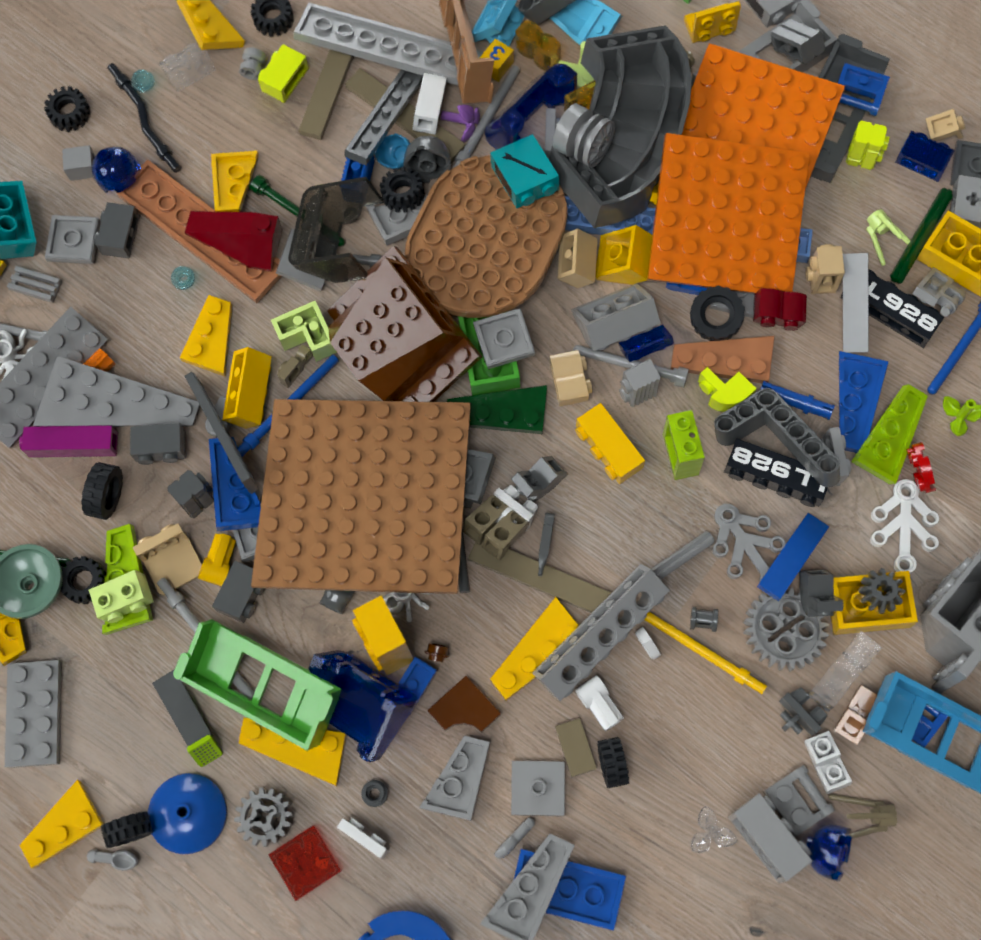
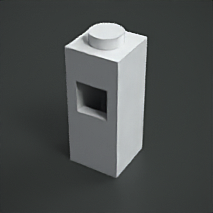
[413,73,447,135]

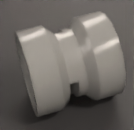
[239,48,266,80]

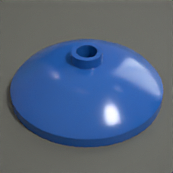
[148,773,227,854]

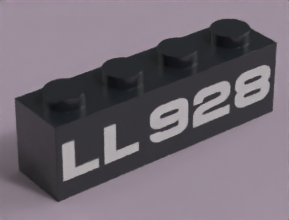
[840,269,944,349]
[724,438,829,507]

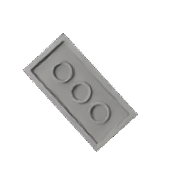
[5,660,61,768]

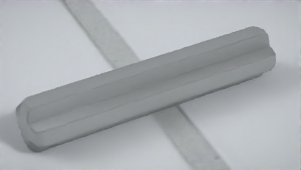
[651,531,714,580]

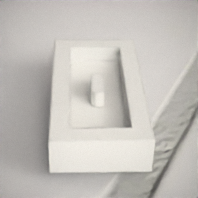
[337,818,389,859]

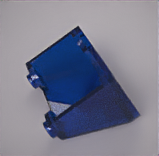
[485,63,577,150]
[308,650,418,762]

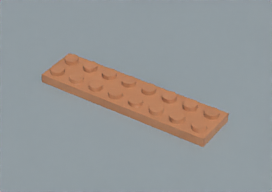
[116,159,282,303]

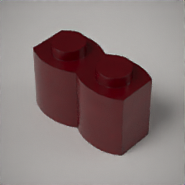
[753,288,807,331]

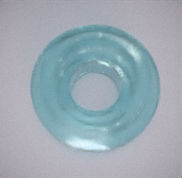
[171,266,195,290]

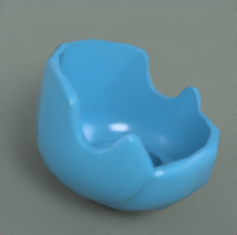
[374,133,410,169]

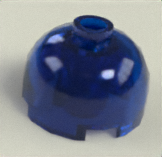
[91,146,141,193]
[805,824,852,882]

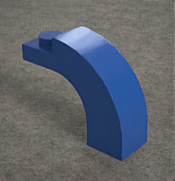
[358,911,452,940]

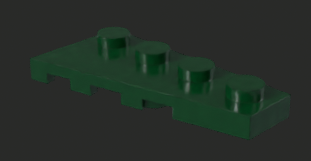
[447,385,547,434]

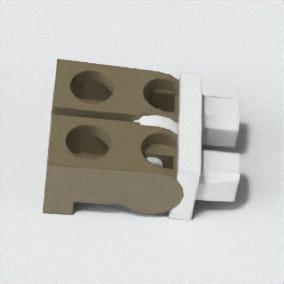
[462,485,538,561]

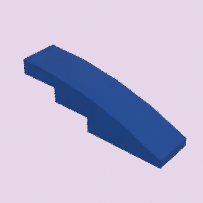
[757,513,829,602]

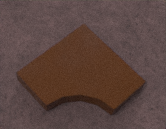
[427,676,501,733]

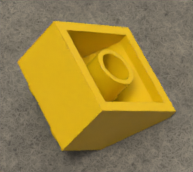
[595,225,652,285]

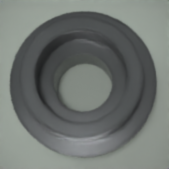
[361,780,388,807]

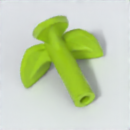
[943,396,981,436]

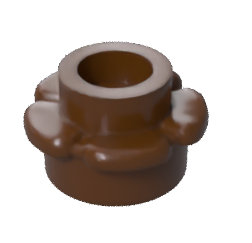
[424,643,450,662]

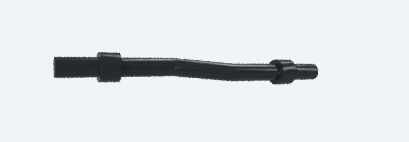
[107,63,181,173]

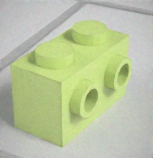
[89,570,154,623]

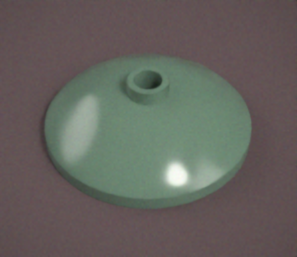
[0,544,62,619]

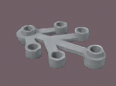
[712,504,786,583]

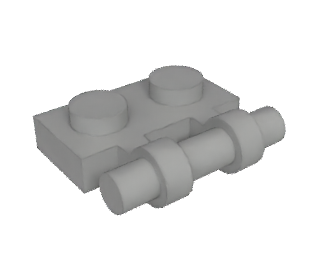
[913,267,966,316]

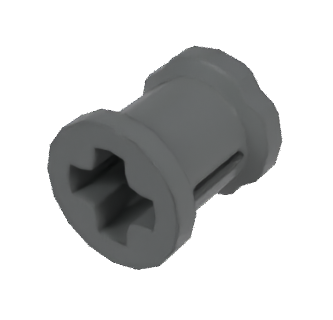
[690,607,718,632]

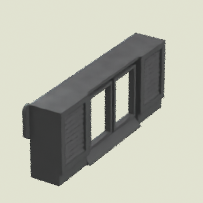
[811,34,890,183]

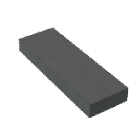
[152,669,213,746]

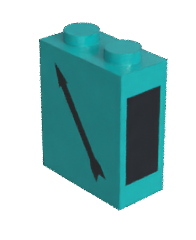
[490,134,559,209]

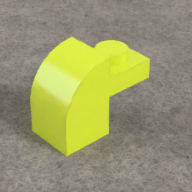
[698,367,757,412]

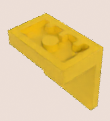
[684,1,741,43]

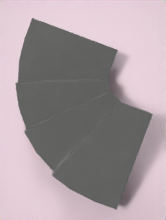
[549,25,692,228]

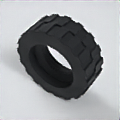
[690,286,745,341]
[81,462,123,520]

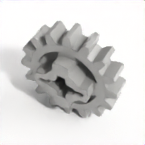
[234,788,293,847]

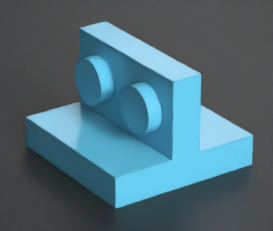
[472,0,525,46]

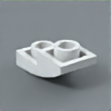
[805,731,852,794]

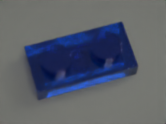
[618,324,674,362]

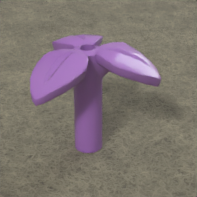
[440,105,480,142]

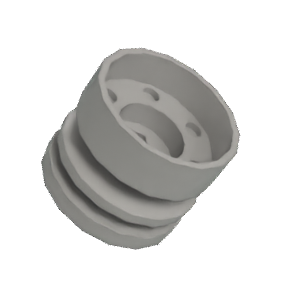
[553,103,615,168]

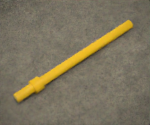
[644,611,767,695]

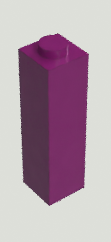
[19,425,118,458]

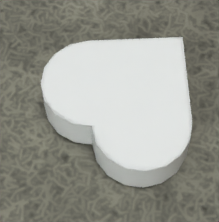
[635,627,661,660]

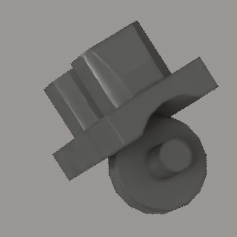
[779,687,828,736]

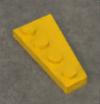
[238,717,347,786]

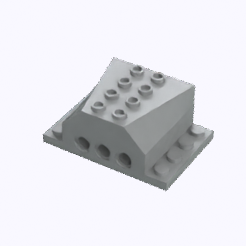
[920,548,981,694]

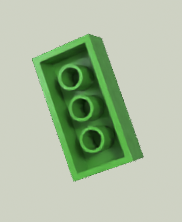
[458,312,520,395]

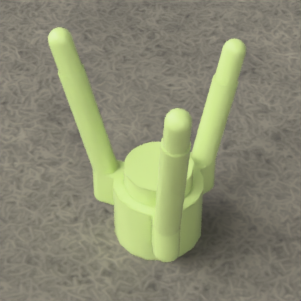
[866,209,911,266]

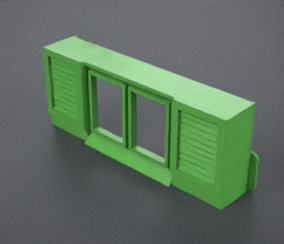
[173,619,342,751]

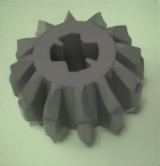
[858,568,905,614]

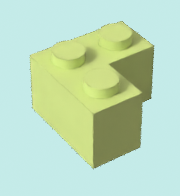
[271,300,337,362]

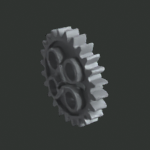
[743,587,829,671]

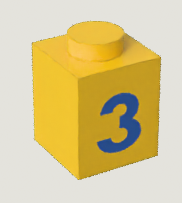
[480,39,514,82]

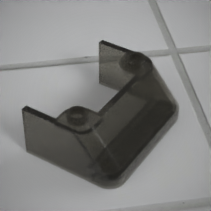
[288,177,384,283]

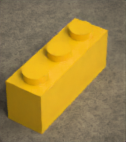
[222,347,272,429]
[575,403,645,485]

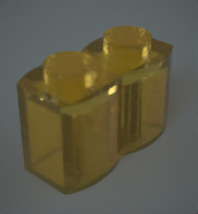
[515,20,561,72]

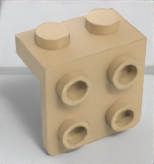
[133,523,202,596]

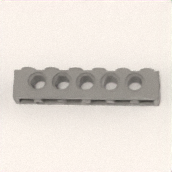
[532,564,670,701]

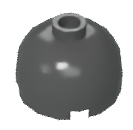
[404,136,451,183]

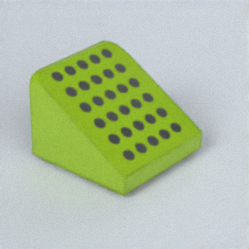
[187,735,222,767]

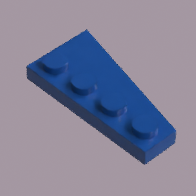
[839,351,888,453]
[209,437,261,532]

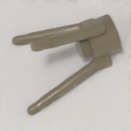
[828,794,897,840]

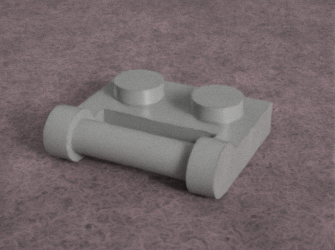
[764,765,835,837]

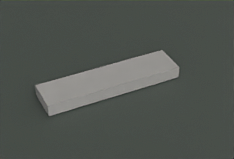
[843,253,869,353]

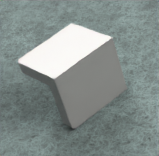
[62,145,98,181]

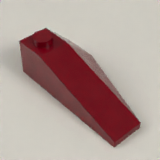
[184,211,283,272]

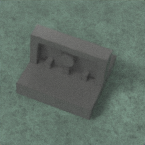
[464,449,496,509]

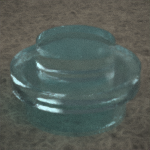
[131,69,155,92]

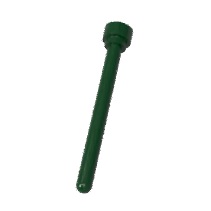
[249,174,345,247]

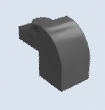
[511,456,568,502]
[799,570,843,617]

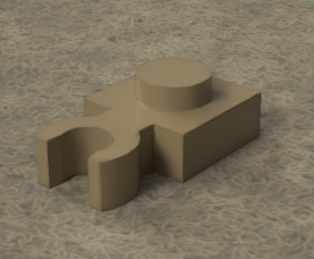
[277,345,313,388]

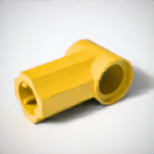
[198,533,236,587]

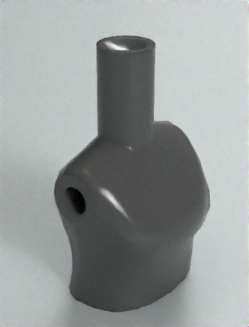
[319,590,355,615]

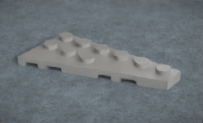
[33,356,200,427]

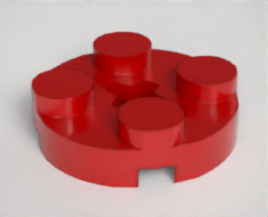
[906,442,936,494]

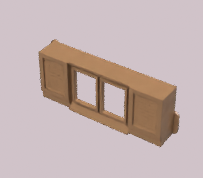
[439,0,494,104]

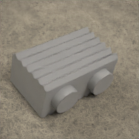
[619,359,660,407]

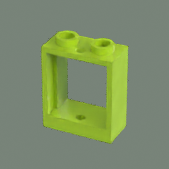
[663,410,705,480]

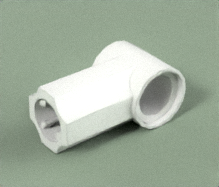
[575,675,624,731]

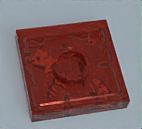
[268,825,342,901]

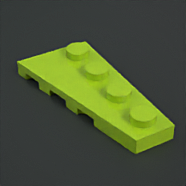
[851,384,928,485]
[102,524,153,635]

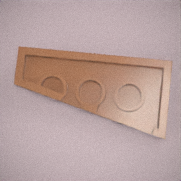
[671,336,774,384]

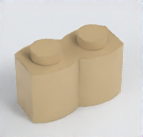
[549,350,592,407]

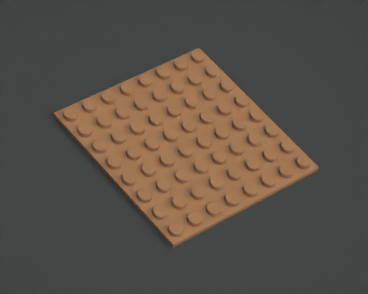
[251,399,471,594]

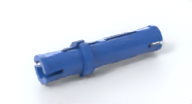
[760,381,835,420]

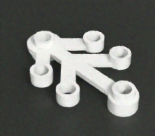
[870,479,939,574]

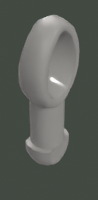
[494,817,535,859]
[87,849,138,871]

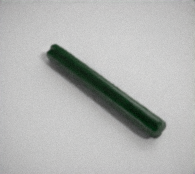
[890,188,953,284]

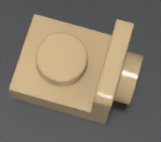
[926,109,966,143]

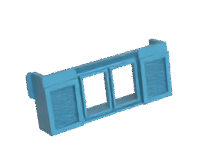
[863,671,981,794]

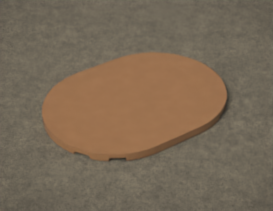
[405,155,567,318]

